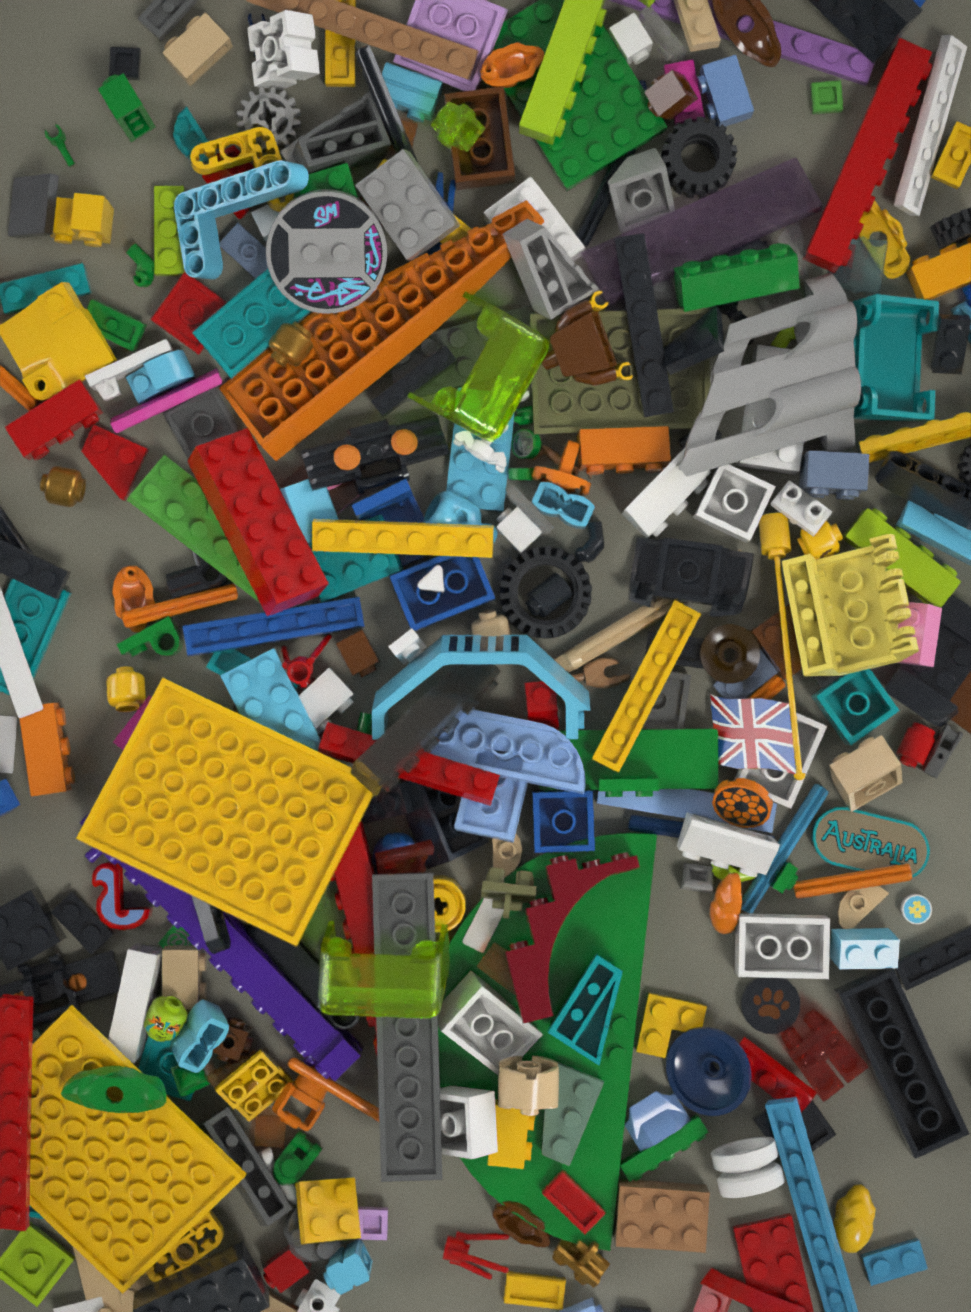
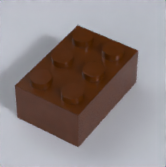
[444,86,515,191]

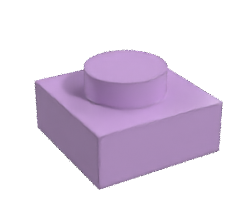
[358,1207,388,1240]

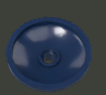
[666,1027,751,1116]

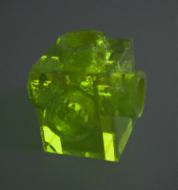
[430,101,485,152]

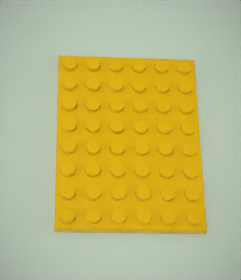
[76,678,379,947]
[30,1005,246,1294]

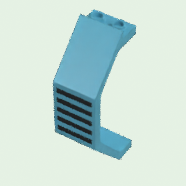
[372,635,590,740]

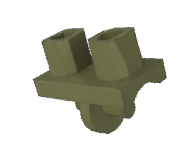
[481,868,536,919]

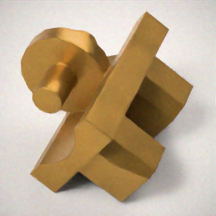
[552,1239,610,1288]

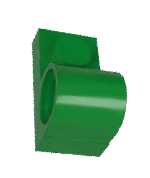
[116,616,184,658]

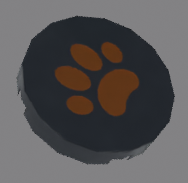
[741,977,800,1034]

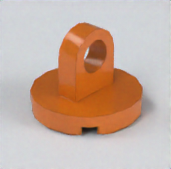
[532,440,592,496]

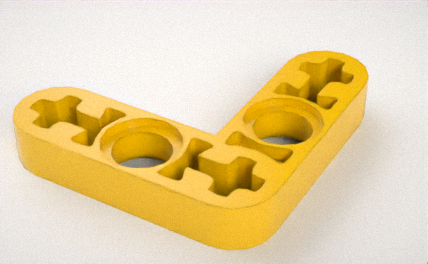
[190,127,294,212]
[146,1209,224,1282]

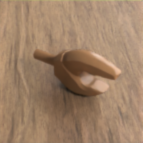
[571,658,630,689]

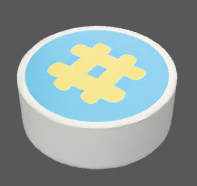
[900,894,932,924]

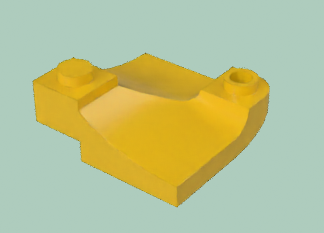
[0,282,117,400]

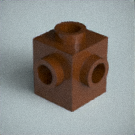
[213,1017,254,1063]

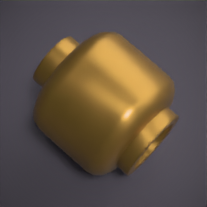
[269,321,313,367]
[40,466,86,508]

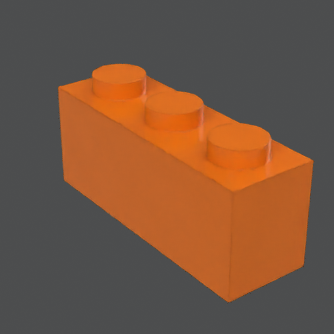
[577,426,671,475]
[19,703,75,797]

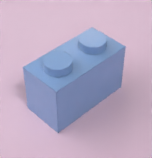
[697,55,754,127]

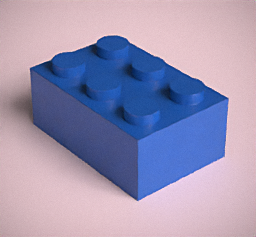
[389,556,495,632]

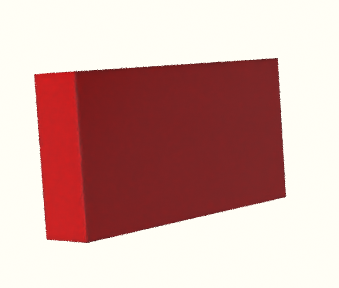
[542,1169,606,1234]

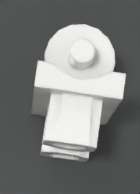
[771,480,832,537]

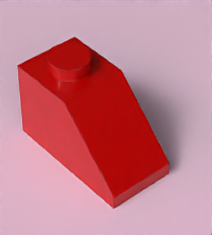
[525,681,559,730]

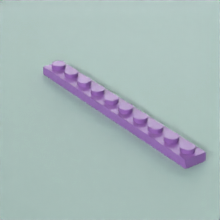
[609,0,875,86]

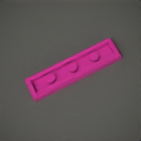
[110,368,223,433]

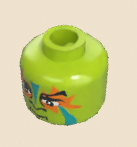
[144,996,188,1042]

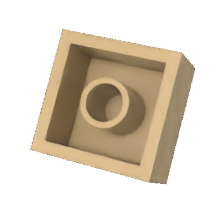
[830,735,903,812]

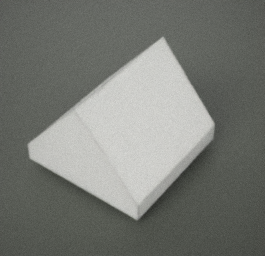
[417,565,444,593]

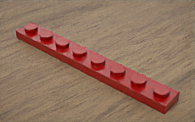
[0,994,33,1231]

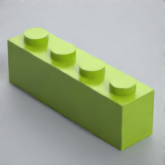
[842,508,961,608]

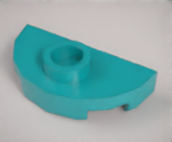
[173,106,216,163]

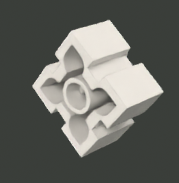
[247,10,320,90]

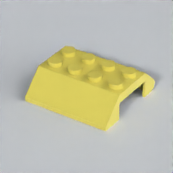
[781,534,919,676]

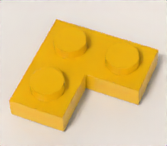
[930,121,971,189]
[636,992,707,1058]

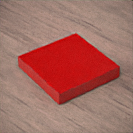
[150,272,227,355]

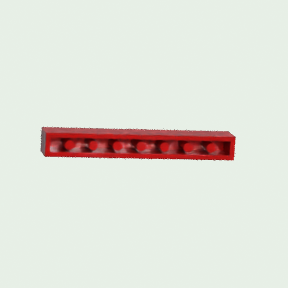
[803,38,933,273]

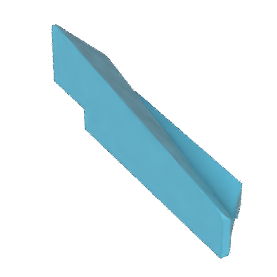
[895,500,971,566]

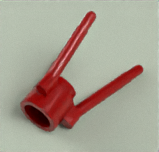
[281,634,332,688]
[442,1231,509,1280]

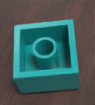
[811,669,900,745]

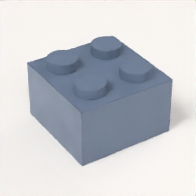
[799,450,869,500]

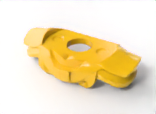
[859,201,910,279]

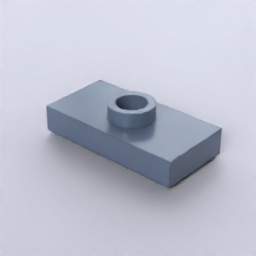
[219,223,268,279]

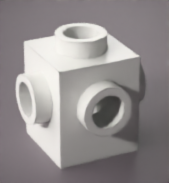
[295,1279,341,1312]

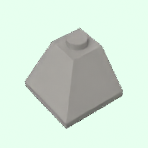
[608,148,676,233]

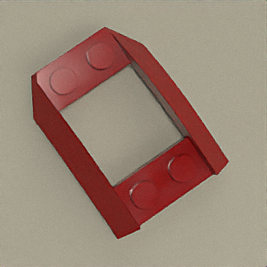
[693,1268,806,1312]

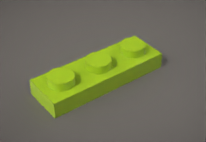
[154,186,185,276]

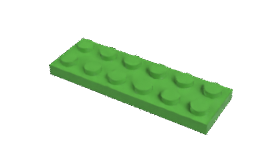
[127,455,260,603]

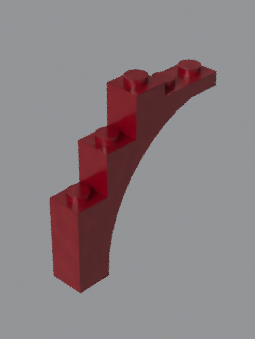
[505,852,640,1024]

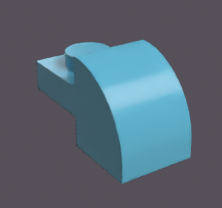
[126,350,196,404]

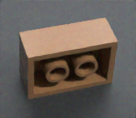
[614,1179,710,1253]

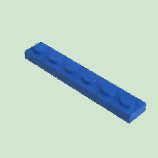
[182,597,365,657]

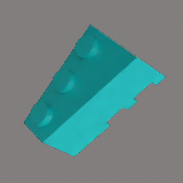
[547,954,623,1065]

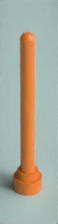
[288,1058,379,1122]

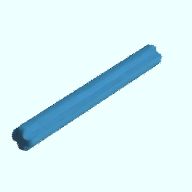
[741,784,829,914]

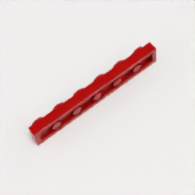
[318,722,500,806]

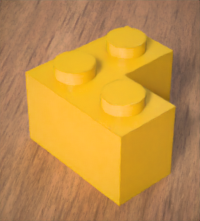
[50,193,114,247]

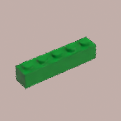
[620,1114,709,1182]

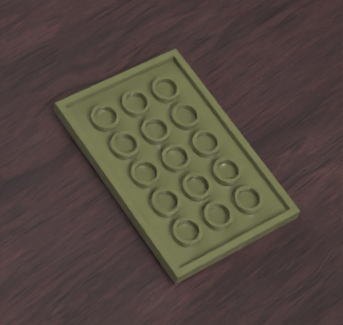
[529,308,710,434]

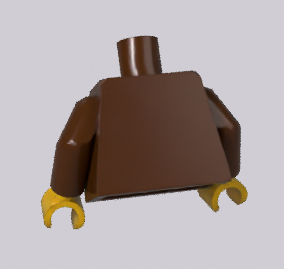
[540,291,633,386]

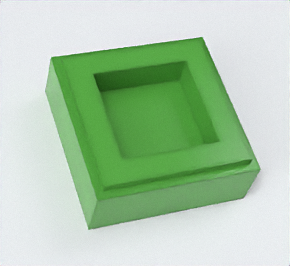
[810,80,843,114]

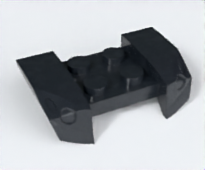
[628,537,754,617]
[884,594,971,727]

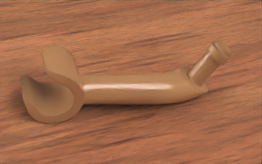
[531,445,592,480]

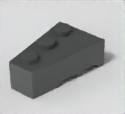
[292,91,391,174]

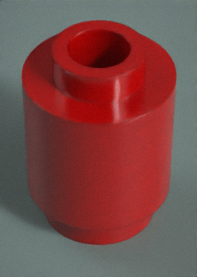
[896,722,935,769]

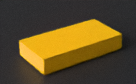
[503,1271,566,1310]

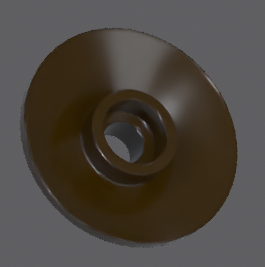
[700,624,760,684]

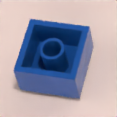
[532,790,595,853]

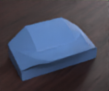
[625,1091,691,1151]

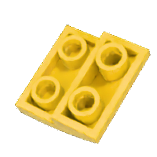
[214,1050,294,1122]

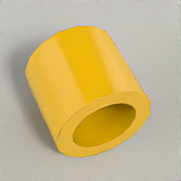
[434,875,466,933]

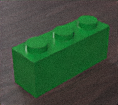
[98,73,156,142]

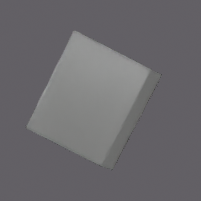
[680,863,713,893]

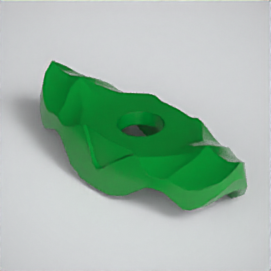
[61,1066,167,1113]

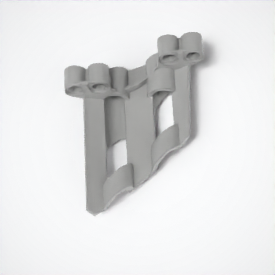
[679,273,861,476]

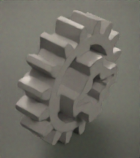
[236,86,301,153]

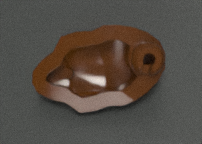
[492,1201,551,1247]

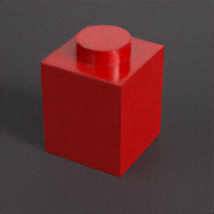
[263,1245,312,1293]

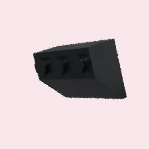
[403,780,489,869]

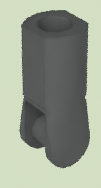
[919,723,963,779]

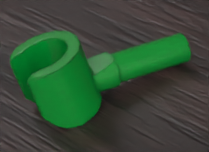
[45,124,75,167]
[514,405,533,426]

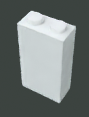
[108,943,163,1063]

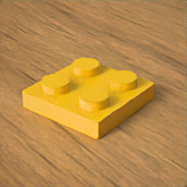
[295,1177,361,1245]

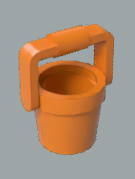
[272,1066,333,1131]

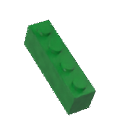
[673,243,800,312]

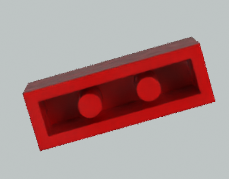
[5,379,104,461]

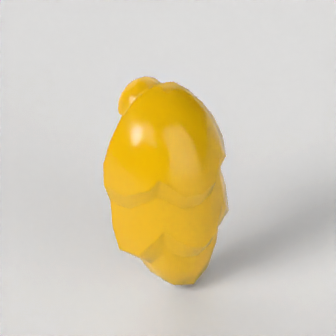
[833,1184,876,1253]

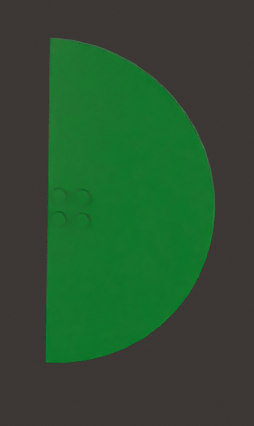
[436,833,657,1251]

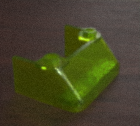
[407,292,549,442]
[318,921,450,1018]

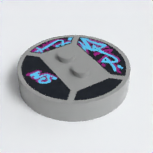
[266,189,387,314]

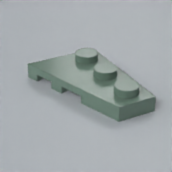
[542,1061,604,1166]

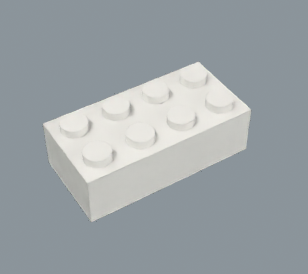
[736,345,804,475]

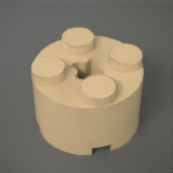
[498,1056,559,1116]

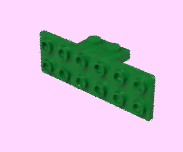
[539,729,719,797]

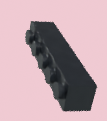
[371,345,457,418]

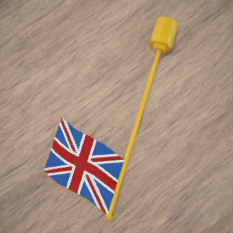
[710,513,806,781]

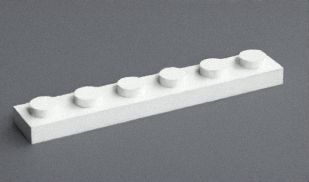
[894,35,967,216]

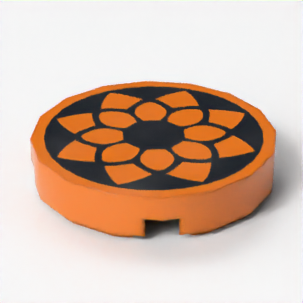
[712,778,773,828]

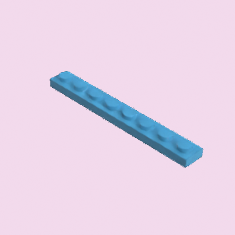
[765,1097,858,1312]

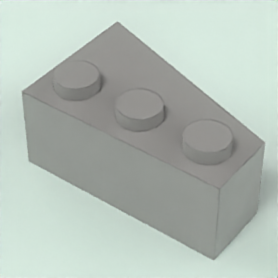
[503,219,600,320]

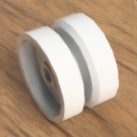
[710,1137,785,1198]

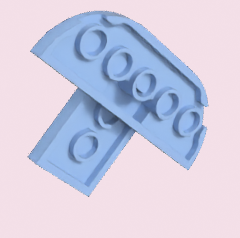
[412,710,585,842]

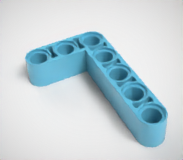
[174,160,309,280]

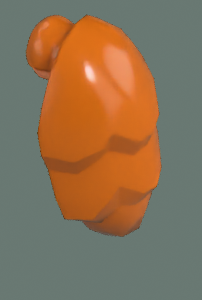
[480,42,544,88]
[112,565,155,633]
[710,873,742,935]

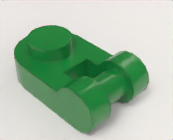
[272,1130,323,1186]

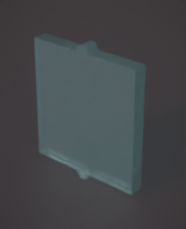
[834,236,888,294]

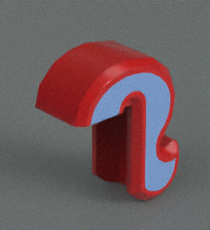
[92,861,154,930]

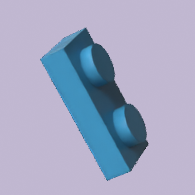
[861,1238,928,1286]

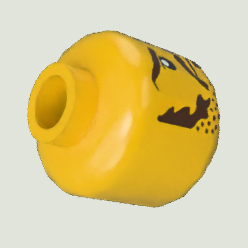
[797,520,843,560]

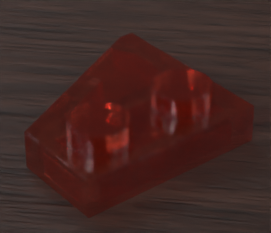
[375,840,434,874]

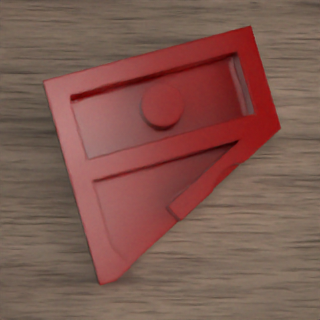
[81,424,149,501]

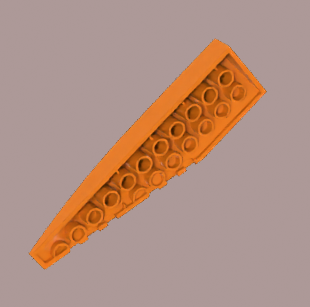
[219,200,545,461]

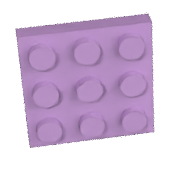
[393,0,508,91]

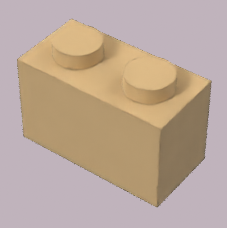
[162,12,233,86]
[162,946,207,1009]

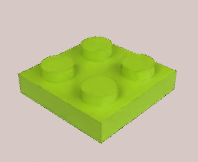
[0,1221,75,1307]

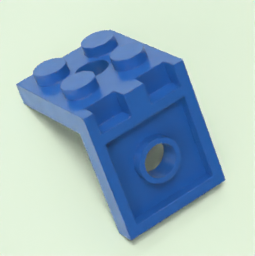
[351,479,426,567]

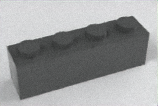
[197,1107,293,1226]

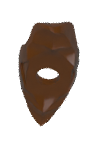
[712,0,782,68]

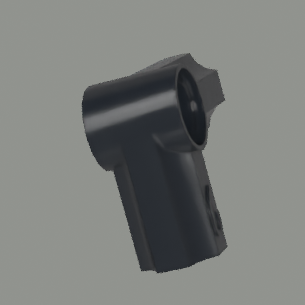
[166,551,228,599]

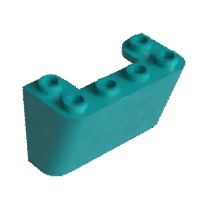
[852,294,939,422]

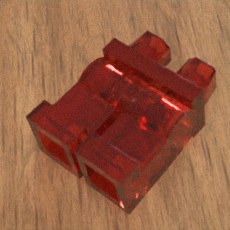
[780,1009,869,1103]

